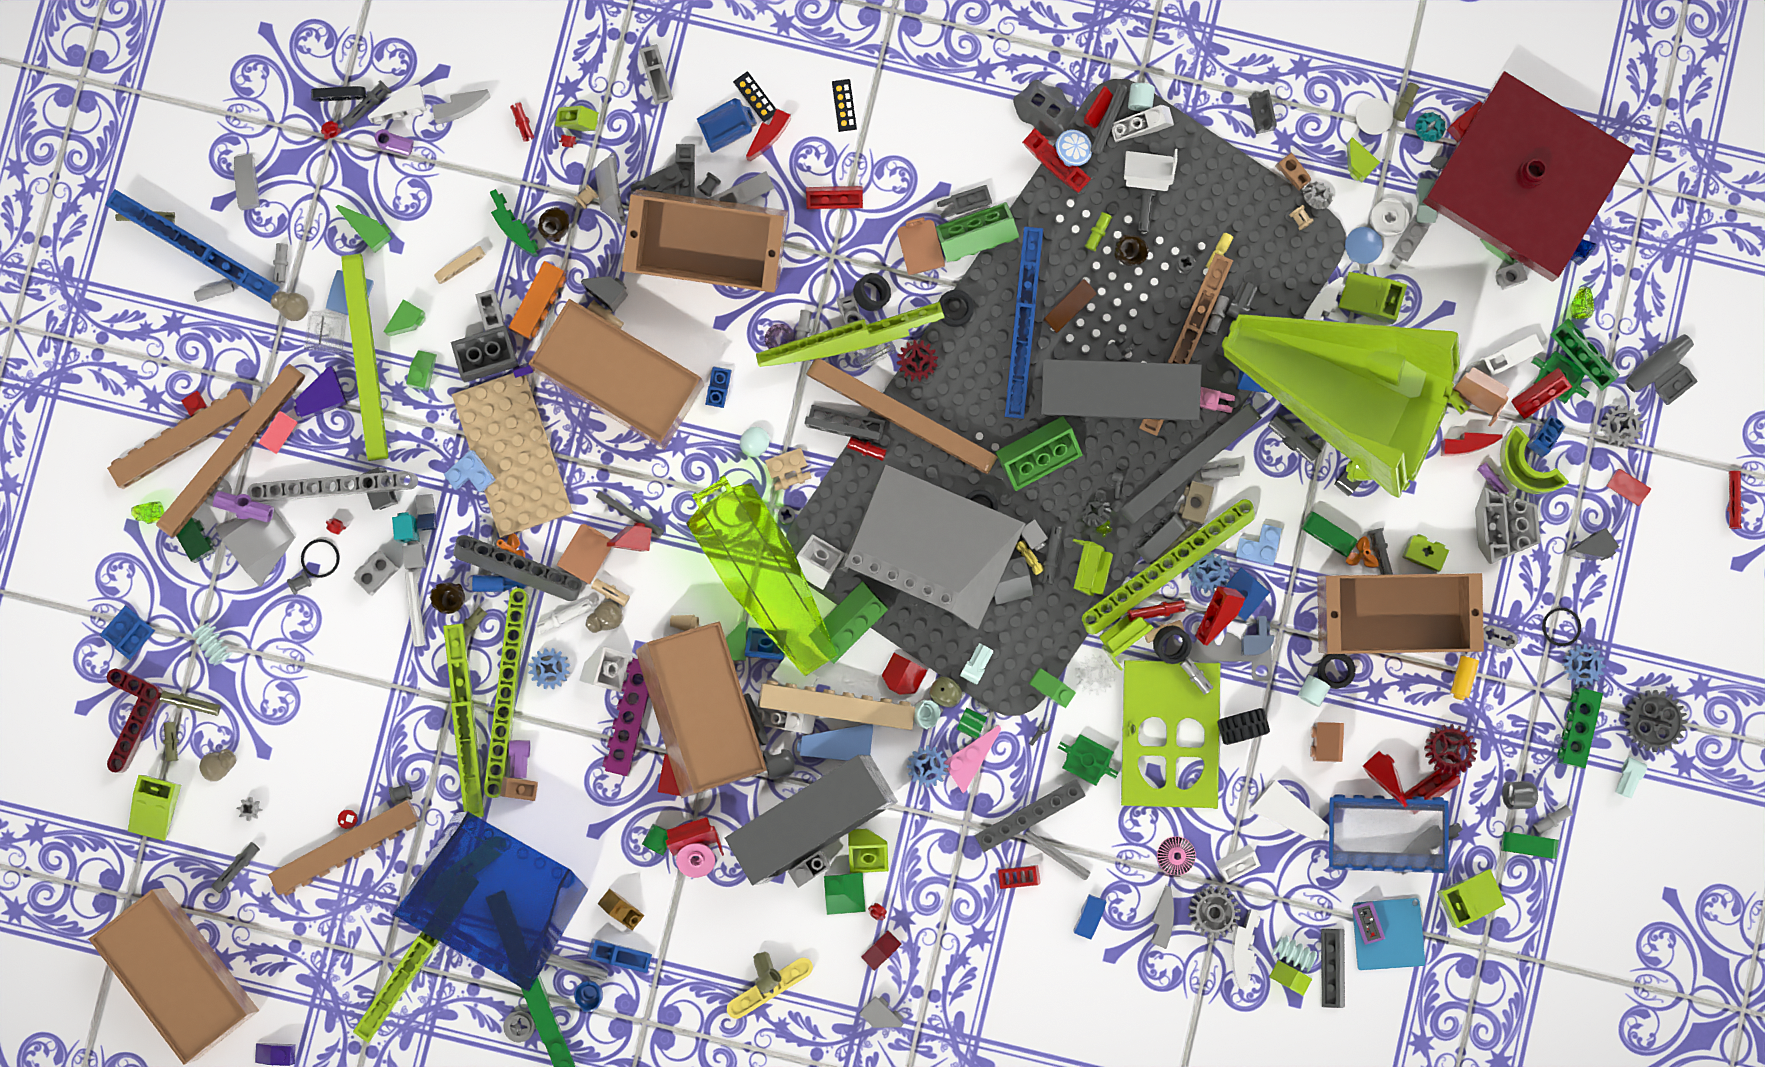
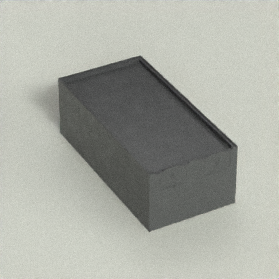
[1041,359,1201,421]
[724,754,898,886]

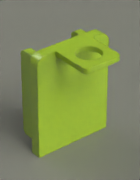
[1073,539,1113,597]
[1099,614,1154,671]

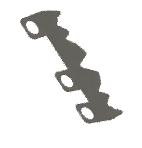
[1166,632,1272,681]

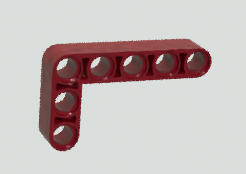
[106,668,163,773]

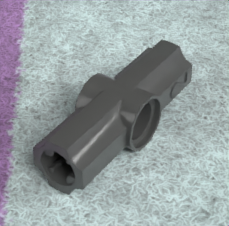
[1267,413,1322,464]

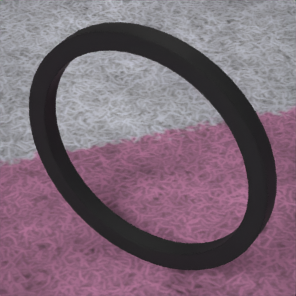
[301,539,340,578]
[1542,608,1581,646]

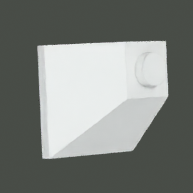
[796,534,845,590]
[579,646,632,693]

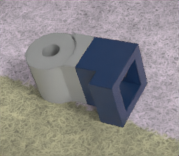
[416,494,437,531]

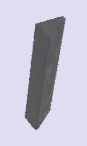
[1321,929,1345,1008]

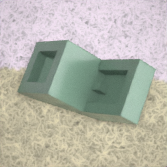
[1415,178,1437,223]

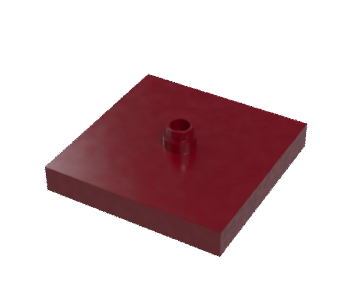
[1422,71,1635,282]

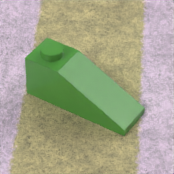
[335,205,392,253]

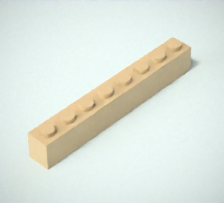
[757,680,916,730]

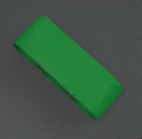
[1301,511,1358,557]
[1501,831,1559,859]

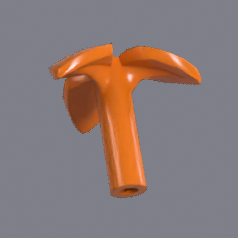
[496,533,526,562]
[1346,536,1379,568]

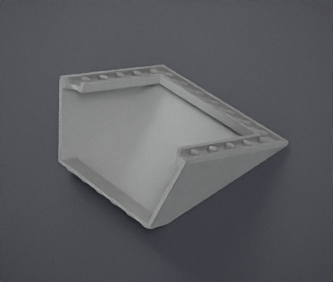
[839,465,1025,629]

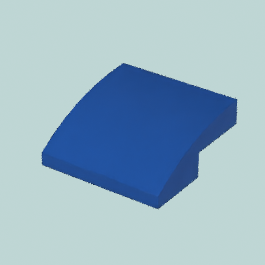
[100,605,155,660]

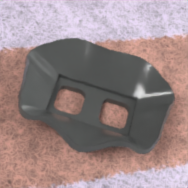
[1013,80,1076,137]

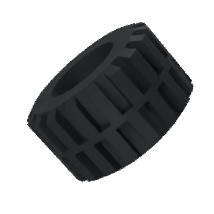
[1217,708,1270,745]

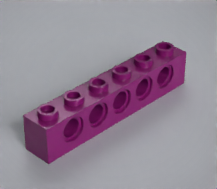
[602,658,649,777]

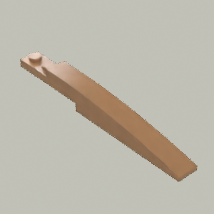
[1139,253,1233,436]

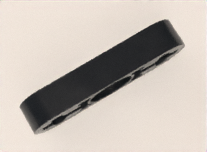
[311,86,366,102]

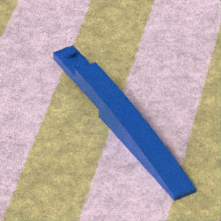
[105,189,281,304]
[1005,227,1043,419]

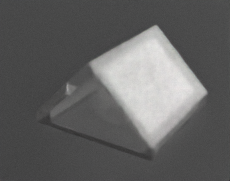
[304,310,347,353]
[852,341,896,371]

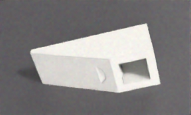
[368,84,427,124]
[1112,105,1174,142]
[755,705,815,734]

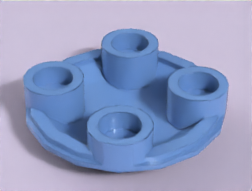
[1345,227,1383,264]

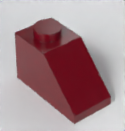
[861,930,902,971]

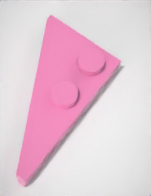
[944,725,1001,793]

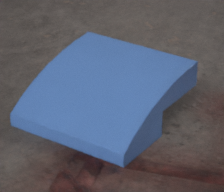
[325,270,374,315]

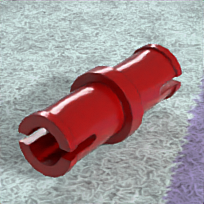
[510,102,534,142]
[847,437,887,461]

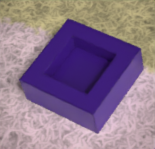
[513,363,534,378]

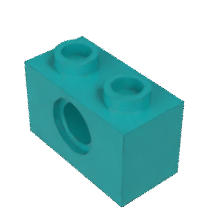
[392,512,420,544]

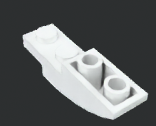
[1302,277,1345,321]
[1466,333,1544,376]
[1231,909,1260,990]

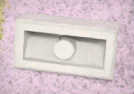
[1216,845,1261,883]

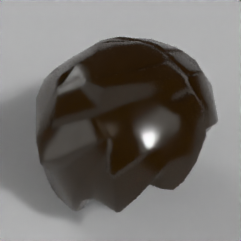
[538,207,570,242]
[1114,235,1149,266]
[429,582,465,614]

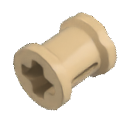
[573,184,599,209]
[1289,205,1314,230]

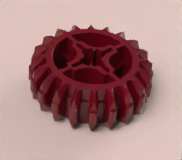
[1424,724,1478,776]

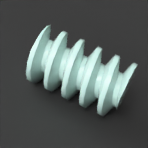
[192,623,233,666]
[1272,935,1317,973]

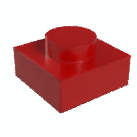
[181,391,208,417]

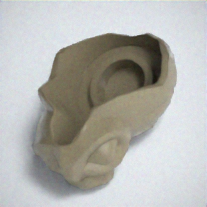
[271,291,309,321]
[585,601,623,633]
[199,749,237,782]

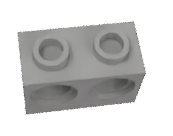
[353,551,400,596]

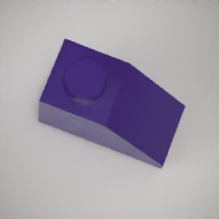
[255,1043,296,1066]

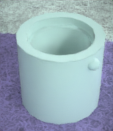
[1128,83,1155,112]
[1297,675,1330,707]

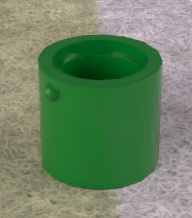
[956,707,987,739]
[642,824,669,856]

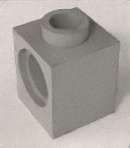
[1495,262,1528,290]
[1020,520,1048,551]
[402,541,427,570]

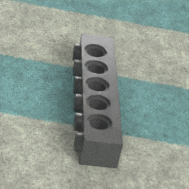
[974,779,1086,852]

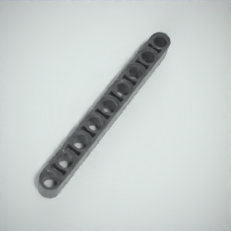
[1120,403,1262,525]

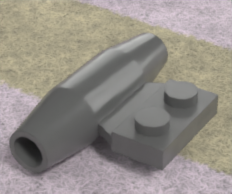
[1625,334,1698,405]

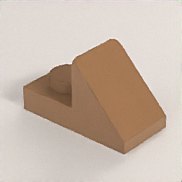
[500,777,538,801]

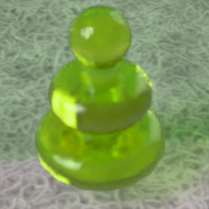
[1096,520,1112,537]

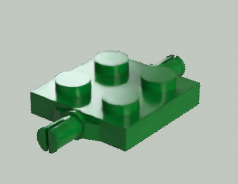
[1531,351,1590,404]
[1057,734,1119,786]

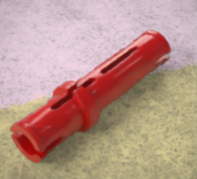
[1727,471,1743,529]
[1127,600,1186,622]

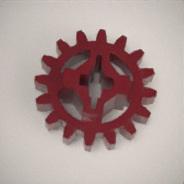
[897,340,938,382]

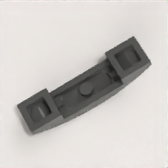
[675,144,695,197]

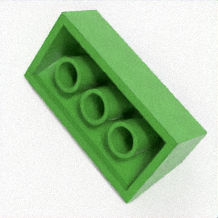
[935,202,1019,262]
[996,416,1083,491]
[808,581,890,664]

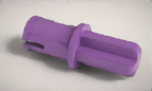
[1477,462,1509,495]

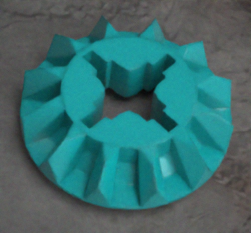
[1415,112,1446,142]

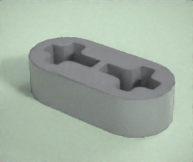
[1483,625,1518,650]

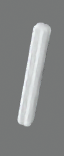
[405,571,425,647]

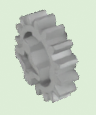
[1600,405,1643,447]

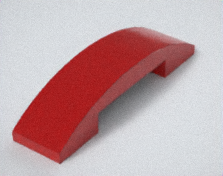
[1022,128,1091,193]

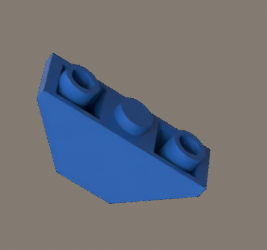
[1527,415,1566,458]

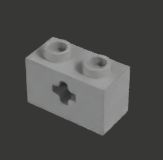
[475,289,505,331]

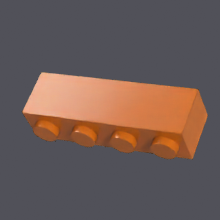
[508,261,567,341]

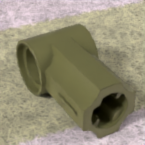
[753,951,781,993]

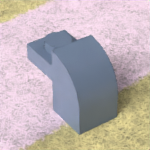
[1241,616,1275,656]

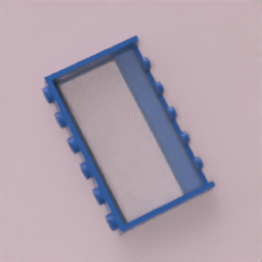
[1329,794,1449,874]

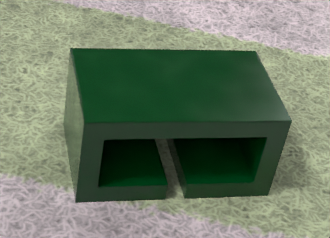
[176,517,216,563]

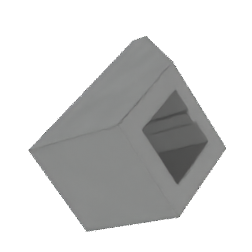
[788,851,831,888]
[859,996,904,1028]

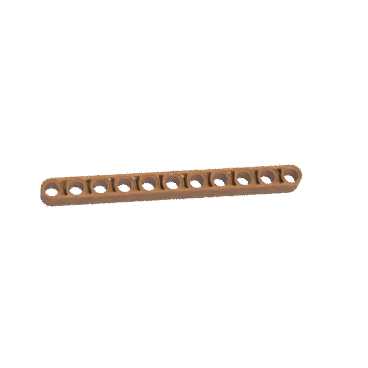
[806,358,998,474]
[156,364,306,538]

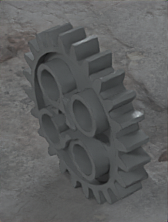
[1623,690,1688,752]

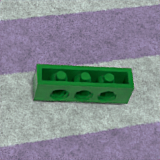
[1550,318,1620,391]
[1557,688,1603,769]

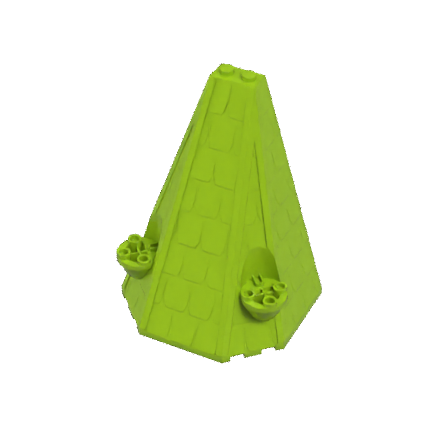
[1222,314,1460,498]

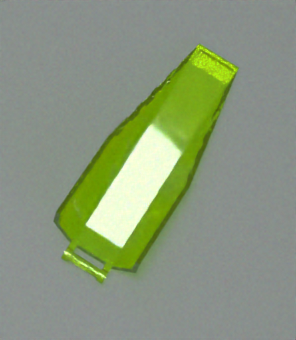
[686,475,838,676]

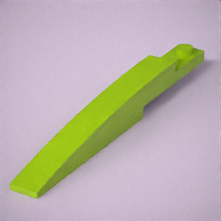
[756,302,945,367]
[443,623,484,819]
[353,870,480,1043]

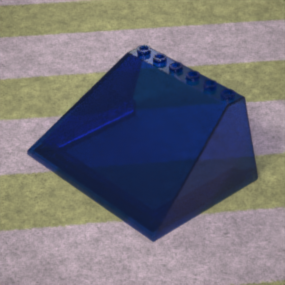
[393,811,589,992]

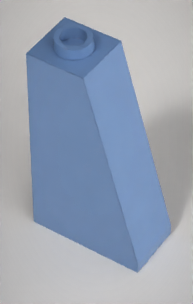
[797,724,874,761]

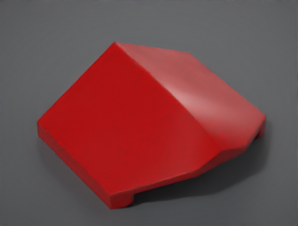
[882,653,928,695]

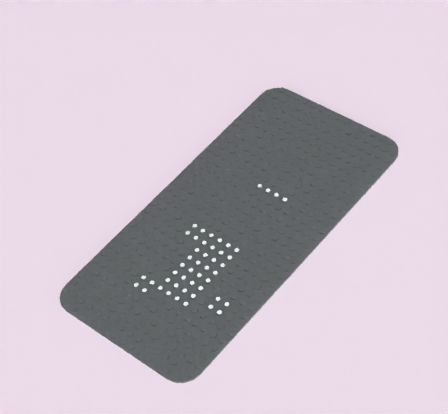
[784,79,1346,716]

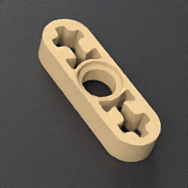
[434,246,486,284]

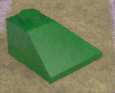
[824,873,866,915]

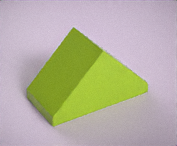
[1269,960,1312,996]

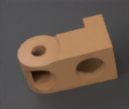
[1275,152,1311,191]

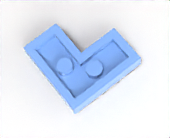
[444,450,496,492]
[1235,524,1282,566]

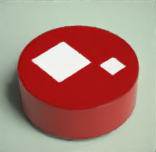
[337,810,358,829]

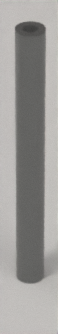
[596,491,664,537]

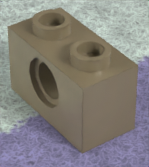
[1178,481,1214,526]

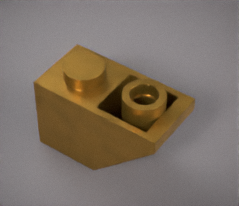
[597,888,645,931]

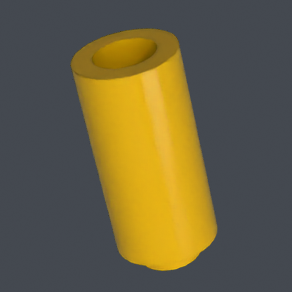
[1450,656,1479,701]

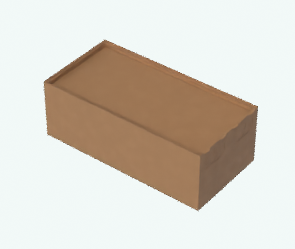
[622,189,788,293]
[528,299,704,450]
[1317,573,1484,654]
[635,621,767,799]
[89,888,260,1065]

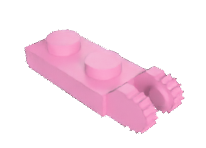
[1200,387,1235,413]

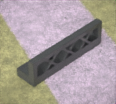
[804,405,886,444]

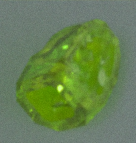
[1570,286,1594,319]
[131,501,165,524]

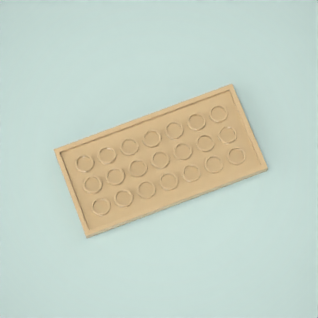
[451,373,573,538]

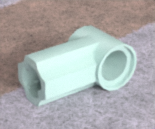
[960,643,993,685]
[1615,757,1647,798]

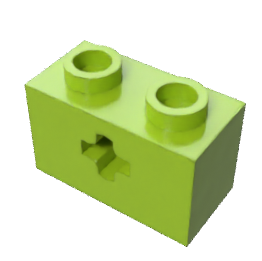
[1402,534,1450,573]

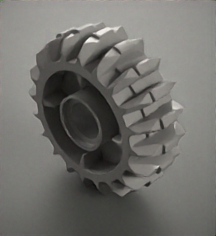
[1188,886,1241,939]

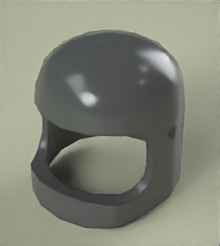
[762,749,795,780]
[1502,781,1539,810]

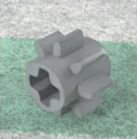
[236,797,263,821]

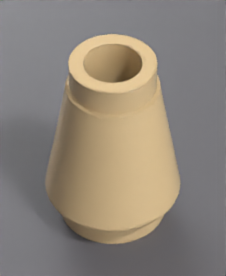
[670,614,699,631]

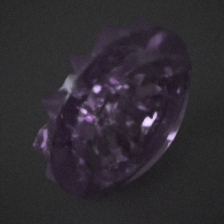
[765,324,795,349]

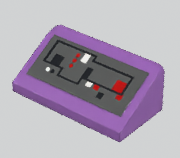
[1352,901,1385,945]

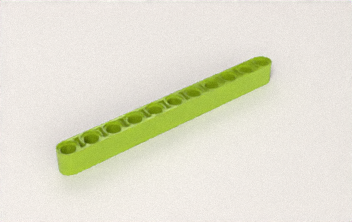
[341,253,388,461]
[1082,499,1255,635]
[484,588,529,798]

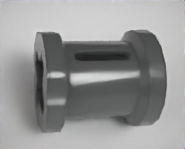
[697,172,721,197]
[1176,254,1195,274]
[778,506,795,525]
[287,571,312,595]
[389,782,413,804]

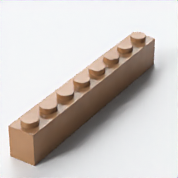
[107,388,253,490]
[268,800,420,897]

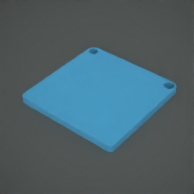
[1352,898,1425,971]

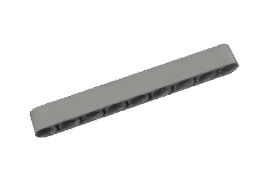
[247,471,418,502]

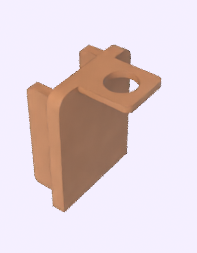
[897,217,945,276]
[1453,367,1509,427]
[557,524,612,585]

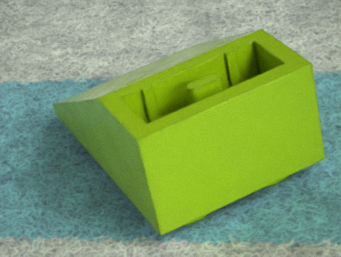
[1338,272,1407,325]
[128,775,182,841]
[1437,869,1506,928]

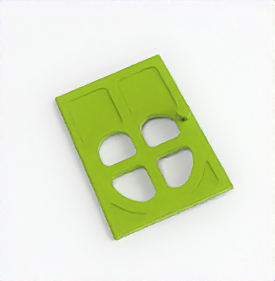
[1121,660,1221,809]

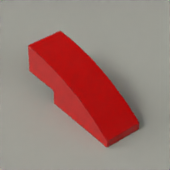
[746,108,791,161]
[1441,432,1503,457]

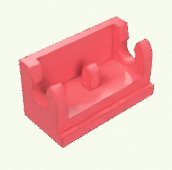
[258,411,298,454]

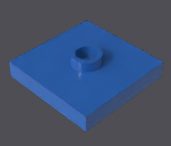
[1224,567,1270,621]

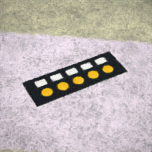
[733,71,776,123]
[832,79,857,132]

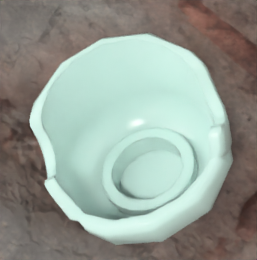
[740,426,770,457]
[914,699,941,729]

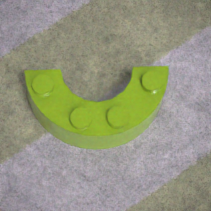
[1500,425,1569,494]

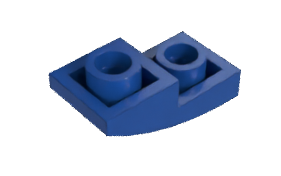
[705,366,732,408]
[1073,894,1107,940]

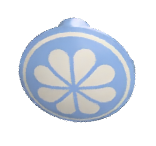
[1055,130,1092,167]

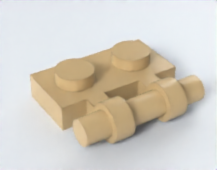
[765,448,812,491]

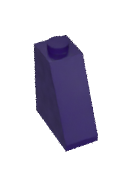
[294,366,348,420]

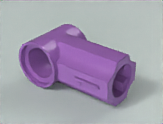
[374,129,414,157]
[509,740,530,778]

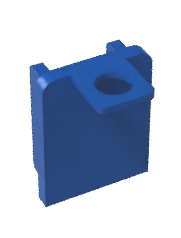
[696,98,757,153]

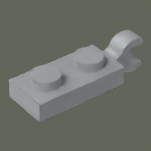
[1389,219,1428,270]

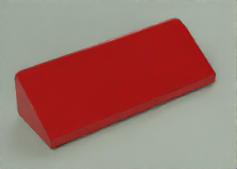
[806,186,863,209]
[1511,368,1572,420]
[1404,769,1461,815]

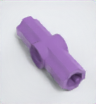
[213,491,274,522]

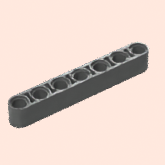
[453,535,582,601]

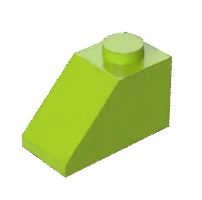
[554,105,599,132]
[1346,137,1380,183]

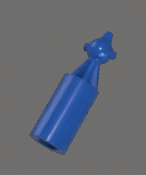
[472,575,527,592]

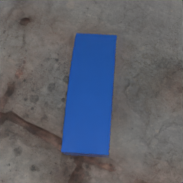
[587,938,652,973]

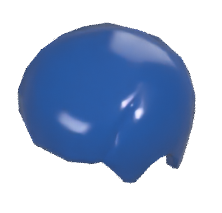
[574,980,603,1012]

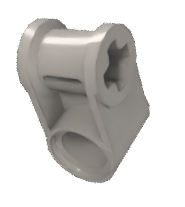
[836,293,861,325]

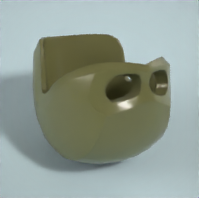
[929,676,962,708]

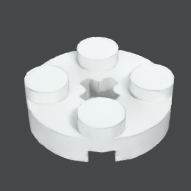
[1370,198,1409,237]

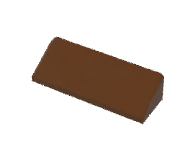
[1043,279,1097,334]

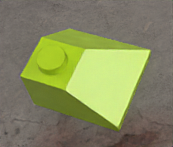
[848,828,889,873]

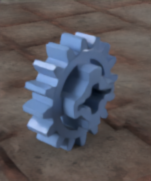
[1188,552,1230,594]
[1562,644,1606,686]
[528,648,571,690]
[907,745,949,788]

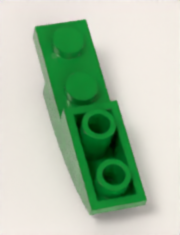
[489,189,539,257]

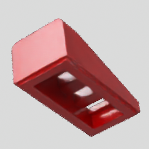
[998,865,1041,889]

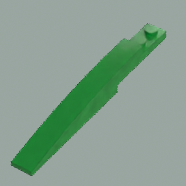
[486,889,576,1067]

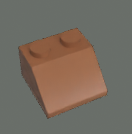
[1310,722,1344,763]

